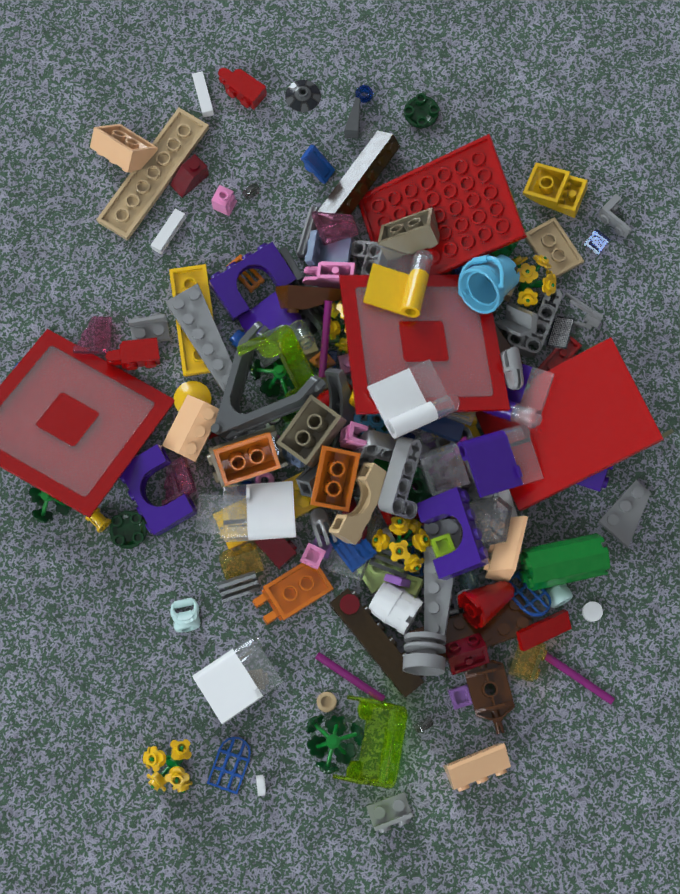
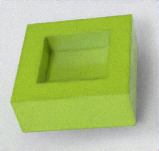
[430,533,455,558]

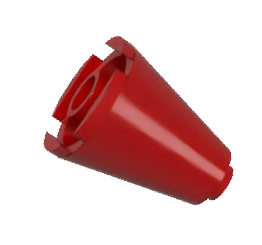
[458,580,514,629]

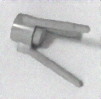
[565,293,603,330]

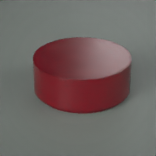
[340,594,360,615]

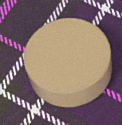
[317,692,337,712]

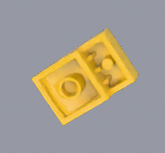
[523,162,588,218]

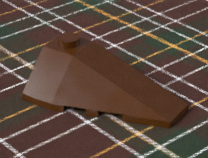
[275,285,342,313]

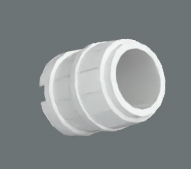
[369,582,424,635]

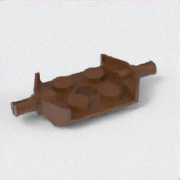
[464,659,515,734]

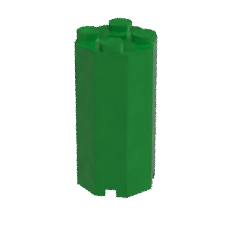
[518,533,611,591]

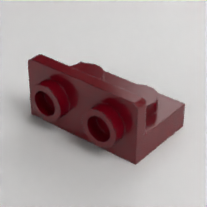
[443,633,490,675]

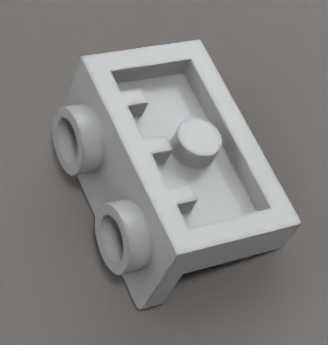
[128,313,171,342]
[366,792,414,833]

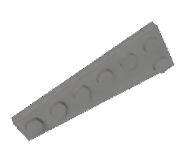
[166,284,232,393]
[424,519,463,636]

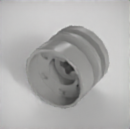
[403,631,446,676]

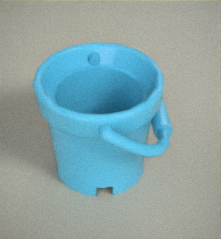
[458,255,520,314]

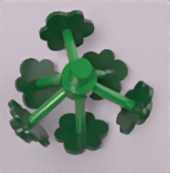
[250,347,304,400]
[28,487,73,523]
[306,714,364,774]

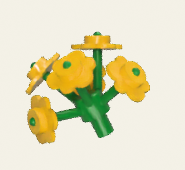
[511,255,557,307]

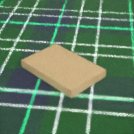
[525,217,584,278]

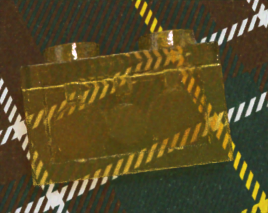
[219,543,264,580]
[508,643,547,683]

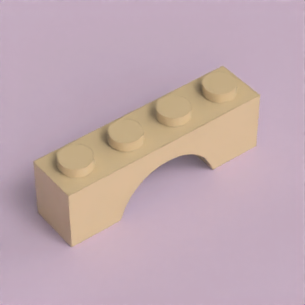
[328,462,387,545]

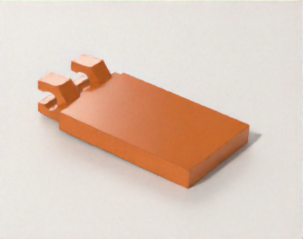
[252,563,334,625]

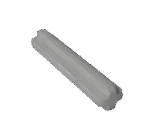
[296,206,319,258]

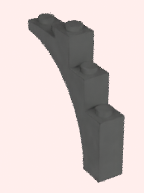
[296,368,365,497]

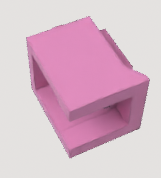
[211,185,237,216]
[339,421,368,451]

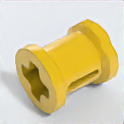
[85,508,111,533]

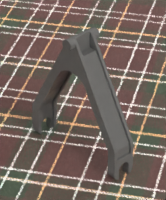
[211,321,326,441]

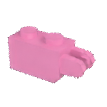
[302,261,357,289]

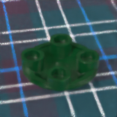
[404,93,439,128]
[109,511,147,549]

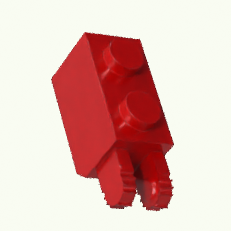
[218,67,267,110]
[105,337,160,370]

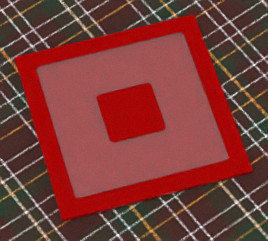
[339,275,510,415]
[0,329,175,518]

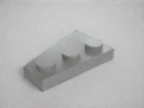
[598,480,651,548]

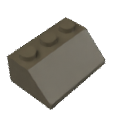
[378,207,440,262]
[276,395,347,468]

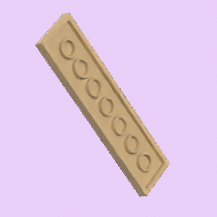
[96,107,209,241]

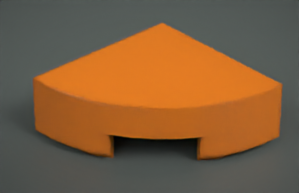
[309,351,336,368]

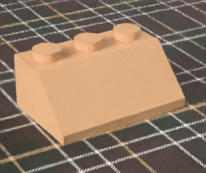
[90,124,158,173]
[162,395,219,462]
[483,516,528,582]
[443,743,511,792]

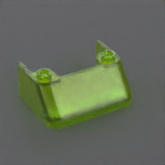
[237,325,315,421]
[332,695,408,789]

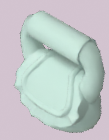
[538,584,573,608]
[170,597,200,633]

